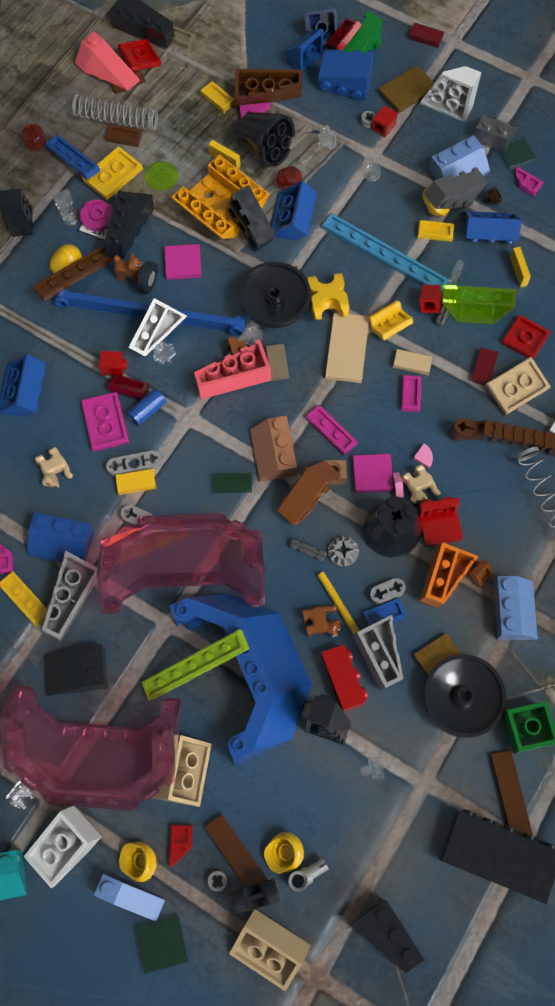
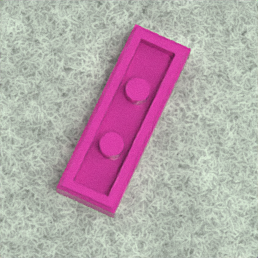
[305,405,358,456]

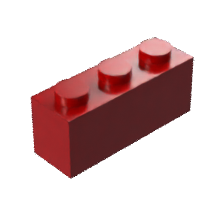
[321,644,368,712]

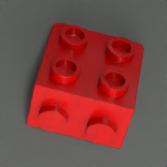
[417,496,463,546]

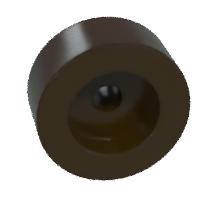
[484,186,502,205]

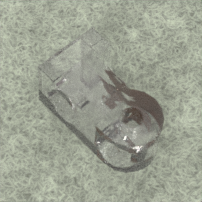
[52,189,78,226]

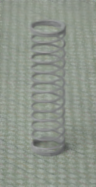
[72,94,158,131]

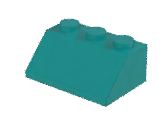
[0,850,27,901]

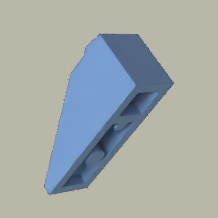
[94,874,165,922]

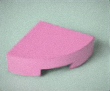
[413,444,433,469]
[393,472,404,498]

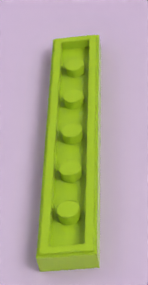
[142,630,250,701]

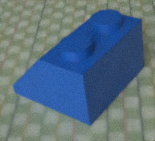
[286,29,324,71]

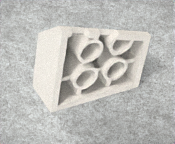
[420,66,481,122]

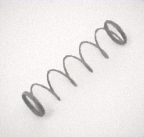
[516,447,555,528]

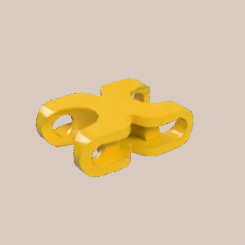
[308,273,349,320]

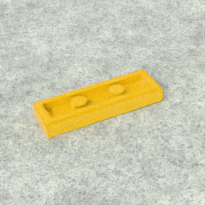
[0,571,48,627]

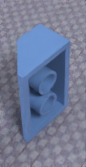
[429,135,490,180]
[493,576,538,640]

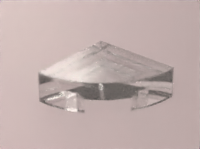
[449,259,464,285]

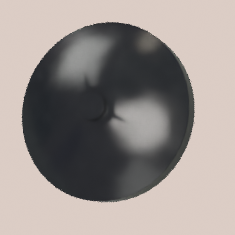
[239,262,311,328]
[423,654,506,738]

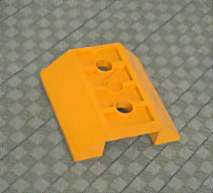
[171,155,270,239]

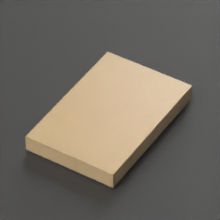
[485,357,551,415]

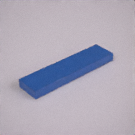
[45,134,101,180]

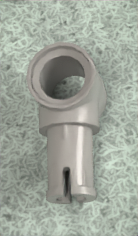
[288,857,329,891]

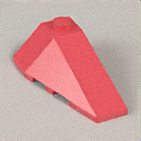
[75,31,140,91]

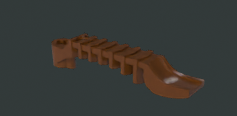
[449,418,555,457]

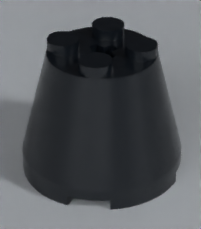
[235,111,295,167]
[363,496,422,558]

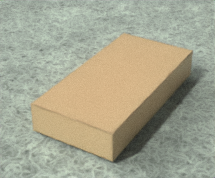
[393,349,433,376]

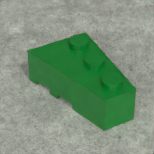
[343,11,383,53]

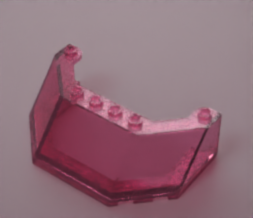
[97,513,265,614]
[0,686,182,811]

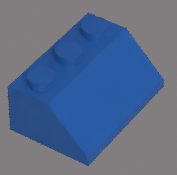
[271,181,317,240]
[464,211,522,244]
[0,354,46,417]
[27,512,94,563]

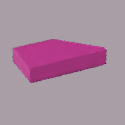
[0,544,14,574]

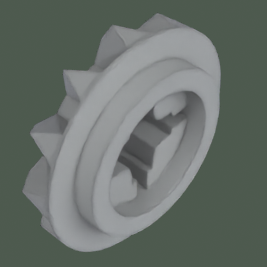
[328,535,359,566]

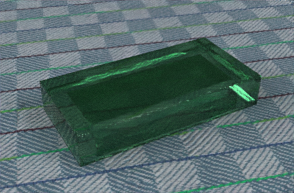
[214,473,252,494]

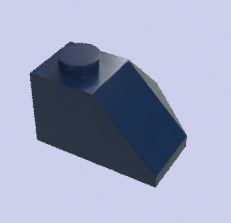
[304,8,338,45]

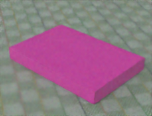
[81,392,129,452]

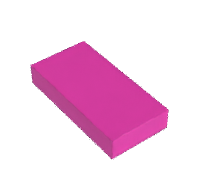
[401,375,421,412]

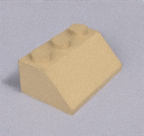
[152,734,212,807]
[229,909,311,991]

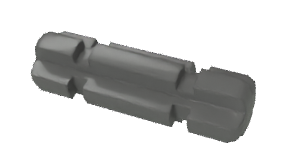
[435,293,455,326]
[290,538,327,562]

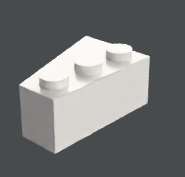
[129,298,187,356]

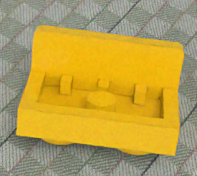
[369,300,413,340]

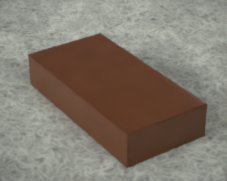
[105,124,143,147]

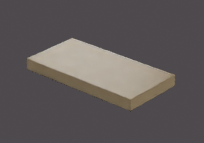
[325,312,369,383]

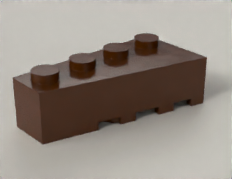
[235,69,302,110]

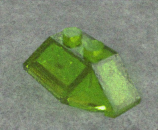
[442,285,517,324]

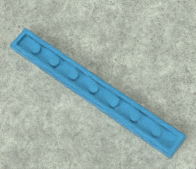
[322,213,449,292]

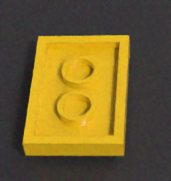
[82,146,143,200]

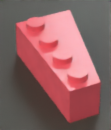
[194,339,271,399]

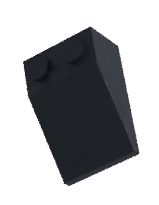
[45,644,108,696]

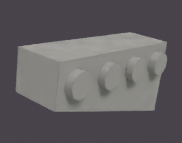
[42,551,101,643]

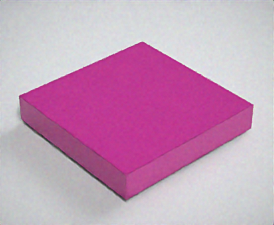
[165,244,202,280]
[353,454,394,493]

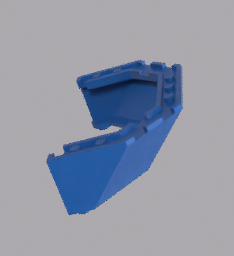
[169,593,312,765]

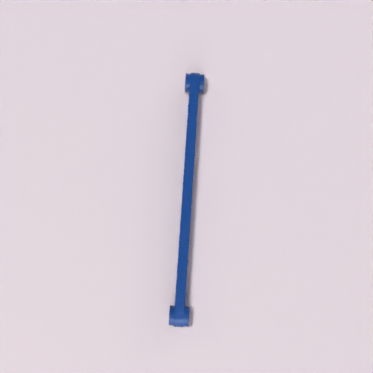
[54,289,246,336]

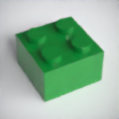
[502,701,555,754]

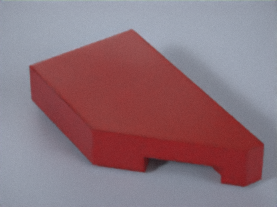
[169,825,193,867]

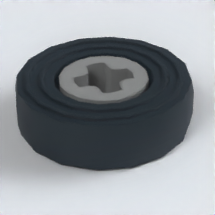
[137,261,158,294]

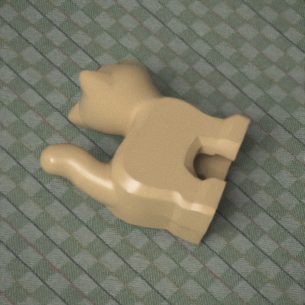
[35,447,73,488]
[402,464,441,505]

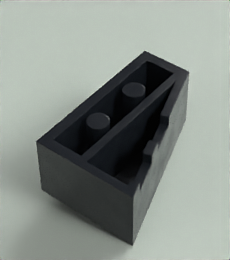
[0,189,33,237]

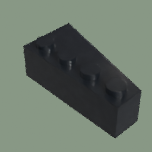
[109,0,175,48]
[104,191,154,259]
[305,694,351,745]

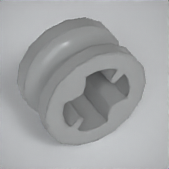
[361,111,376,128]
[208,871,227,892]

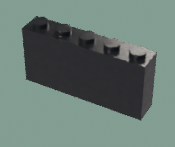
[440,809,555,904]

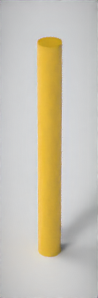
[317,572,360,635]

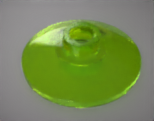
[145,161,179,191]

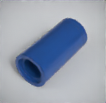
[126,388,167,426]

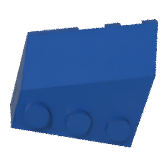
[318,50,374,101]

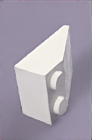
[24,806,102,888]

